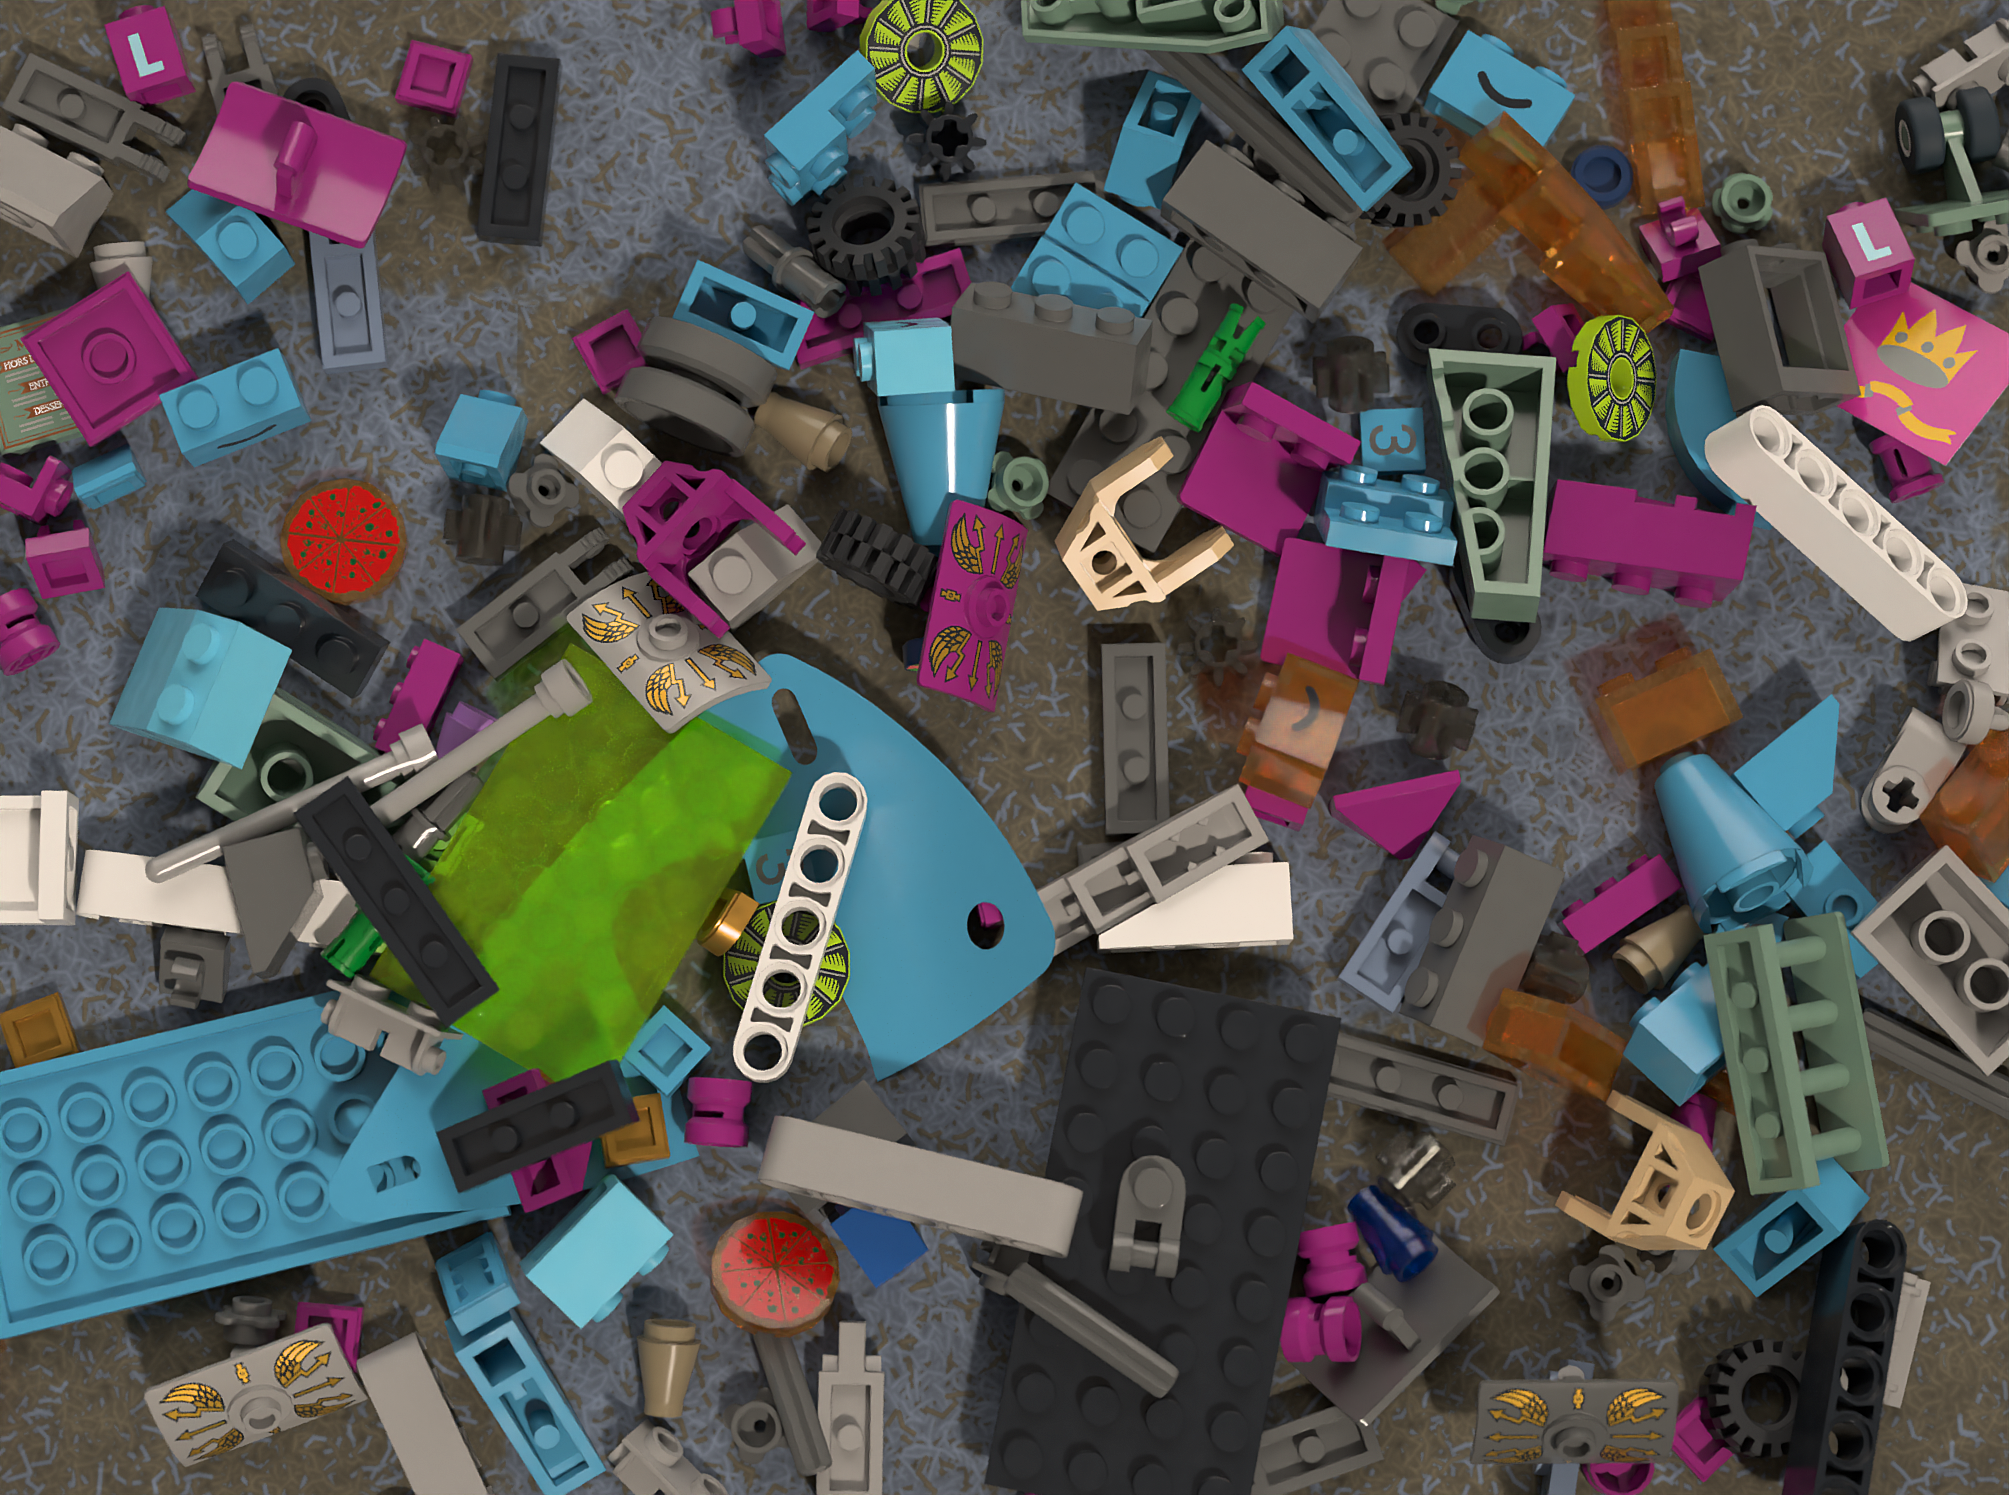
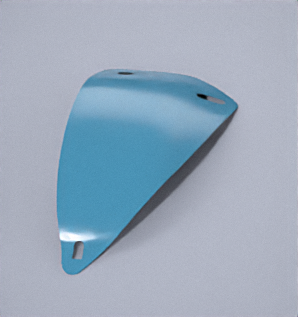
[328,654,1056,1223]

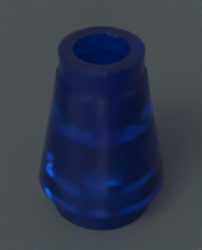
[1347,1185,1439,1282]

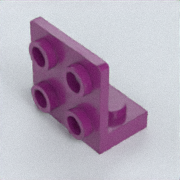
[1176,381,1361,557]
[1260,537,1410,687]

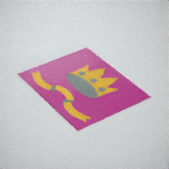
[1836,282,2009,466]

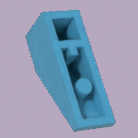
[1242,26,1413,212]
[444,1308,606,1495]

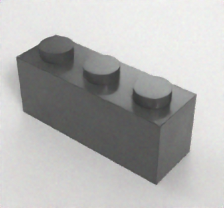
[1160,140,1363,323]
[951,281,1153,415]
[1399,835,1566,1052]

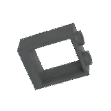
[1698,239,1861,416]

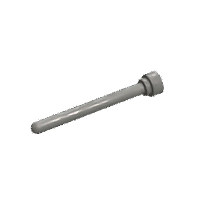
[370,659,593,827]
[145,723,439,883]

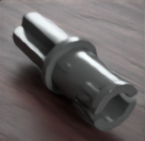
[742,225,846,318]
[391,769,486,864]

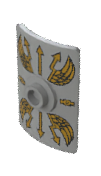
[567,572,772,733]
[144,1323,368,1467]

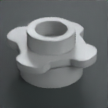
[1954,220,2009,294]

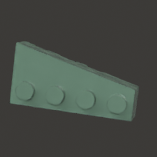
[1426,348,1556,623]

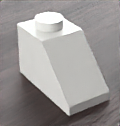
[540,398,662,526]

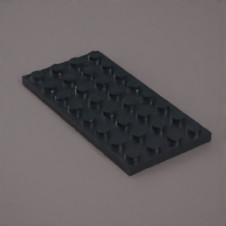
[984,967,1342,1495]

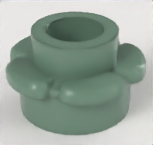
[1711,173,1773,234]

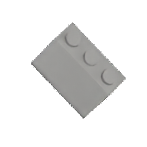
[0,123,114,258]
[1850,845,2009,1077]

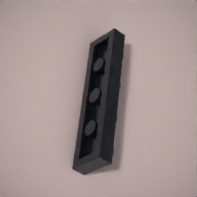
[293,776,500,1029]

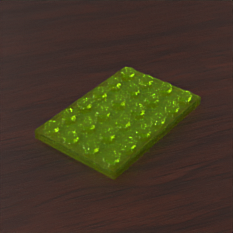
[369,643,793,1084]

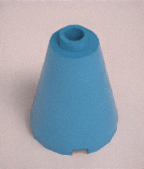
[877,389,1005,557]
[1654,752,1814,934]

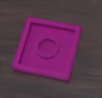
[20,271,200,447]

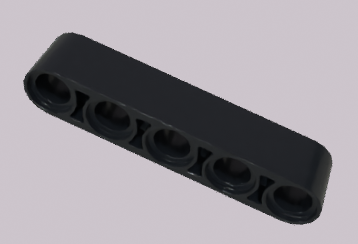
[1782,1219,1907,1495]

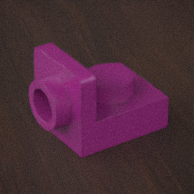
[0,456,74,526]

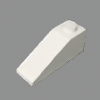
[1097,852,1293,954]

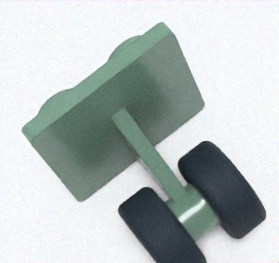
[1894,86,2009,236]

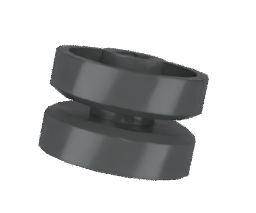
[614,316,778,458]

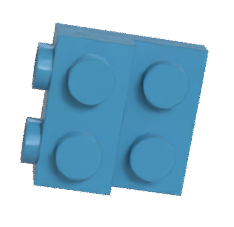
[764,50,877,206]
[1010,182,1184,318]
[1313,464,1457,566]

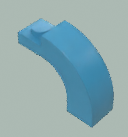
[1665,349,1773,530]

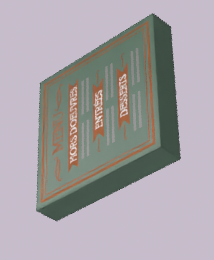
[0,307,83,460]

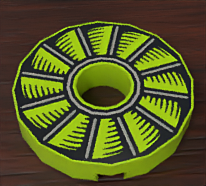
[859,0,983,113]
[1567,315,1657,442]
[723,901,850,1028]

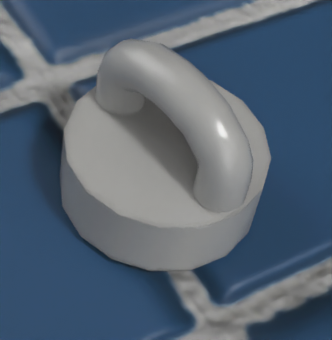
[1942,679,2009,745]

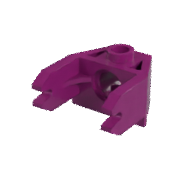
[622,461,806,639]

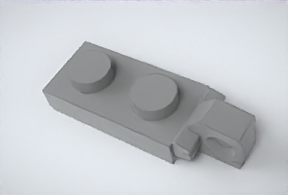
[816,1321,885,1495]

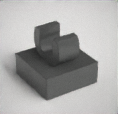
[159,926,231,1009]

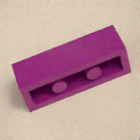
[373,638,464,754]
[1557,854,1683,957]

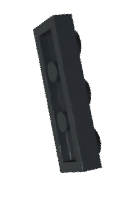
[477,53,562,247]
[195,539,391,699]
[436,1059,641,1194]

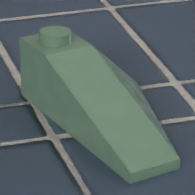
[196,686,485,878]

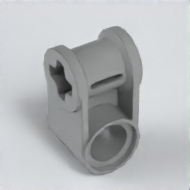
[1860,707,1967,834]

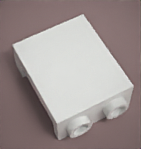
[0,791,79,925]

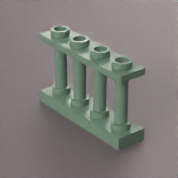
[1703,911,1890,1195]

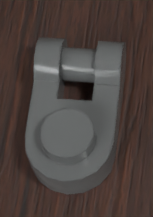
[1109,1156,1186,1278]

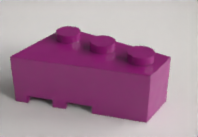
[1542,479,1757,608]

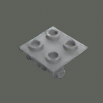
[1927,583,2009,706]

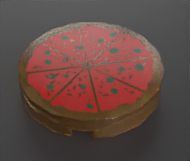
[280,478,409,606]
[710,1211,840,1338]

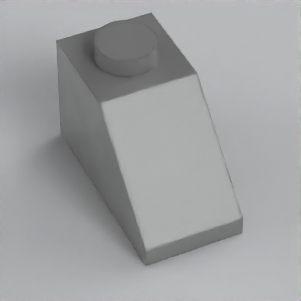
[688,504,822,633]

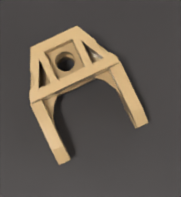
[1055,436,1234,611]
[1555,1090,1735,1250]

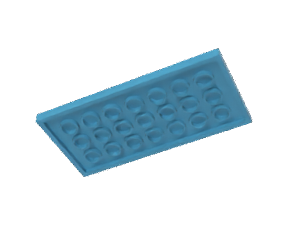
[0,973,512,1340]

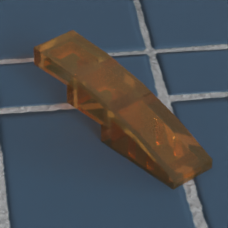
[1603,0,1706,215]
[1458,111,1674,334]

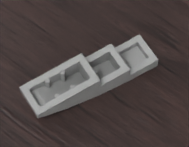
[1036,784,1269,956]

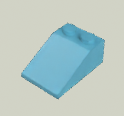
[109,607,292,769]

